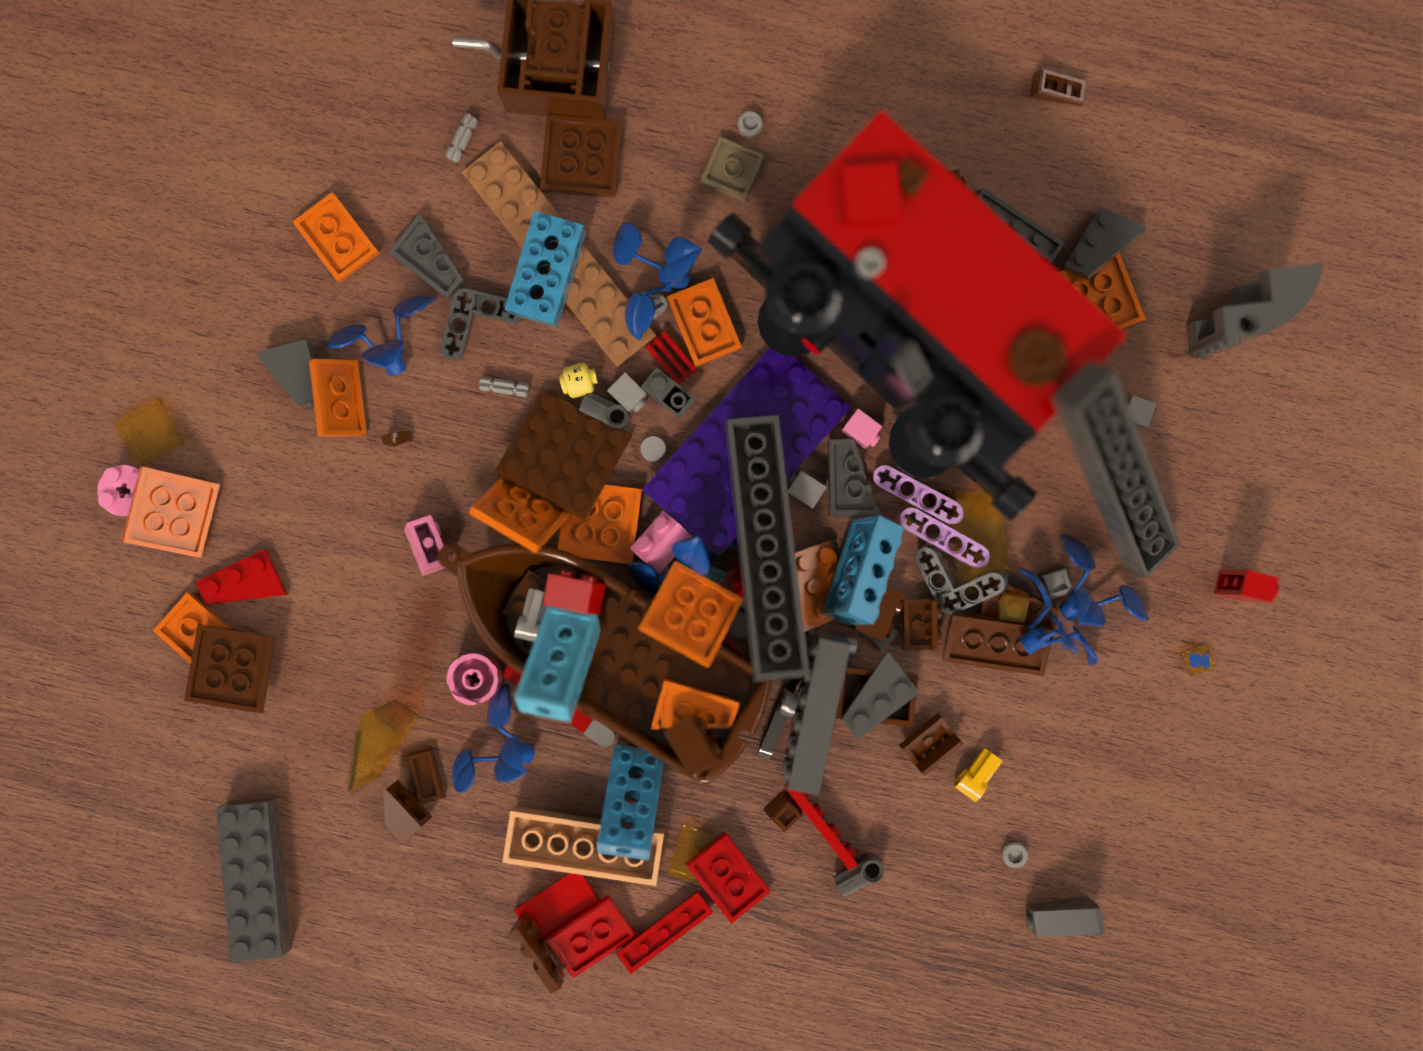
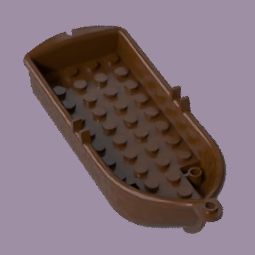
[438,543,772,785]

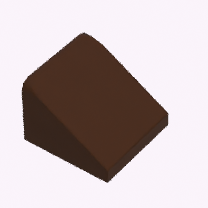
[764,793,803,832]

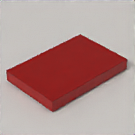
[685,831,771,924]
[514,873,600,942]
[544,894,637,978]

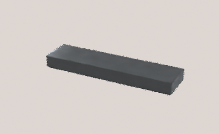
[977,187,1065,264]

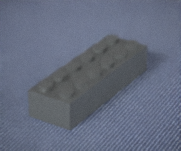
[782,628,851,795]
[216,797,291,963]

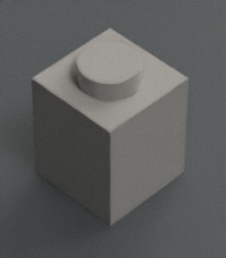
[607,373,648,414]
[787,471,827,509]

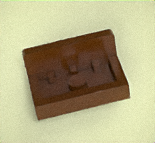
[903,599,942,651]
[899,713,963,776]

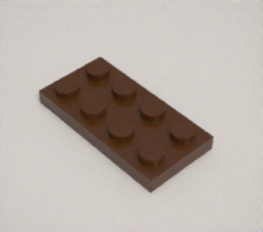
[943,611,1055,676]

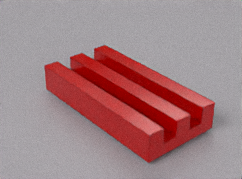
[645,331,697,385]

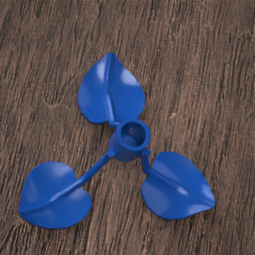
[613,223,703,340]
[325,296,436,376]
[1059,535,1149,627]
[626,536,732,626]
[1018,569,1099,665]
[452,684,535,793]

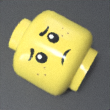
[559,362,598,398]

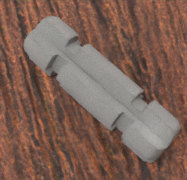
[445,114,478,162]
[479,376,529,397]

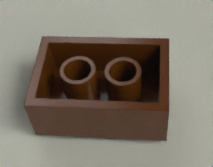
[835,666,918,727]

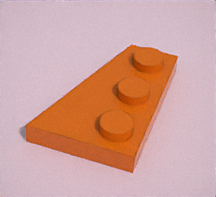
[650,679,740,730]

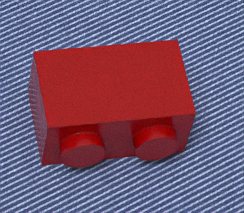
[543,570,606,615]

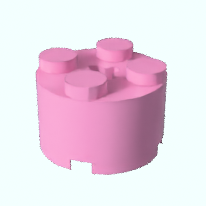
[97,465,140,516]
[447,652,503,705]

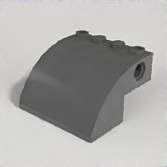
[1186,263,1323,359]

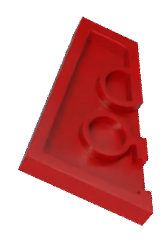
[195,549,288,605]

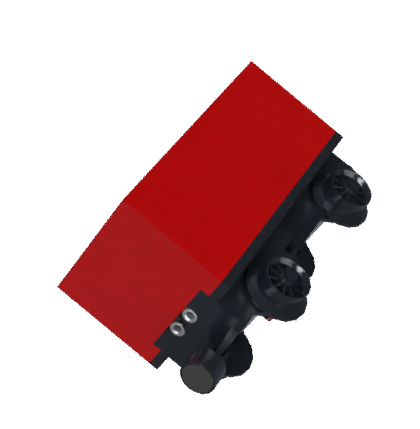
[708,109,1128,521]

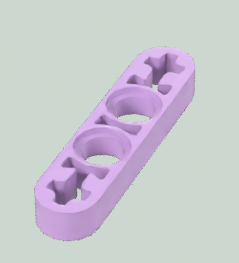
[873,465,965,524]
[898,507,990,568]

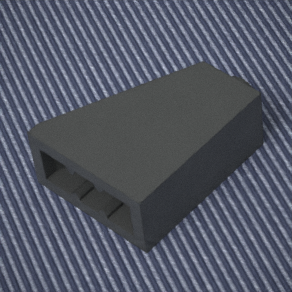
[257,339,317,410]
[1025,896,1105,937]

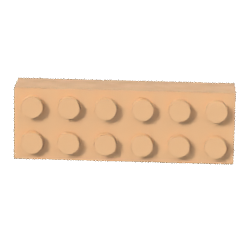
[502,806,665,886]

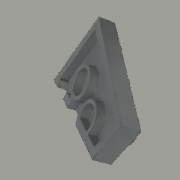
[1064,207,1147,280]
[827,439,880,516]

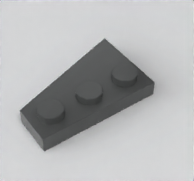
[388,213,464,300]
[841,651,919,740]

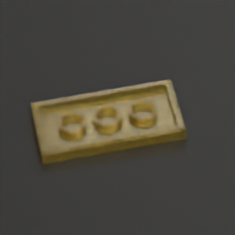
[951,491,1010,594]

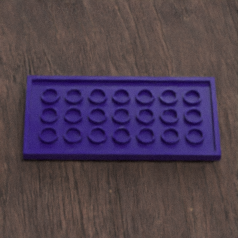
[642,348,852,558]

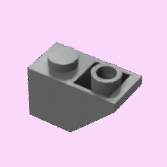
[641,367,696,419]

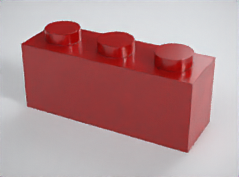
[1214,570,1279,603]

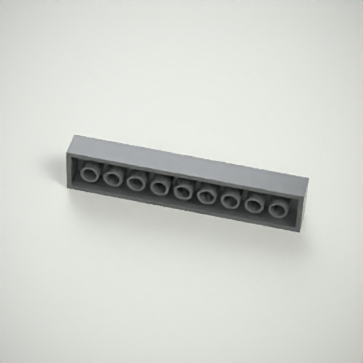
[1051,360,1180,579]
[724,415,809,682]

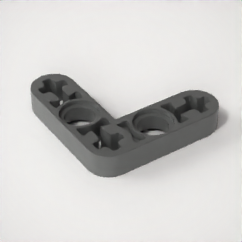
[441,288,525,361]
[915,545,1008,615]
[757,687,800,760]

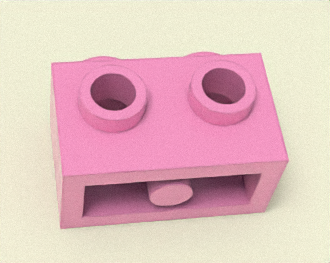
[630,510,693,574]
[404,515,451,576]

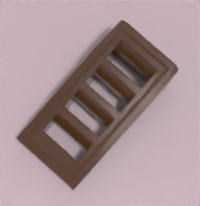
[1030,68,1087,106]

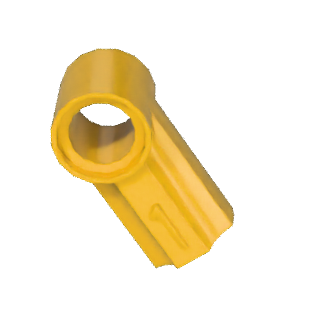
[954,747,1003,802]

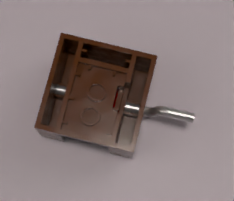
[453,0,616,119]

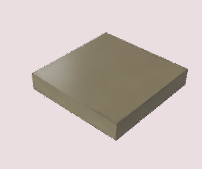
[700,135,765,203]

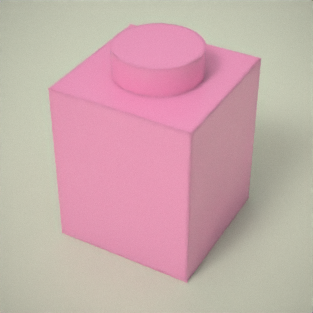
[841,409,882,449]

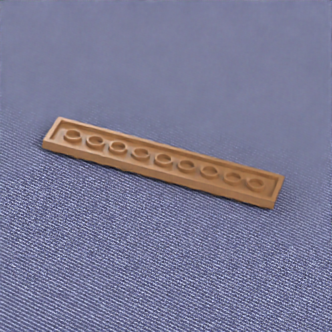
[461,141,656,368]

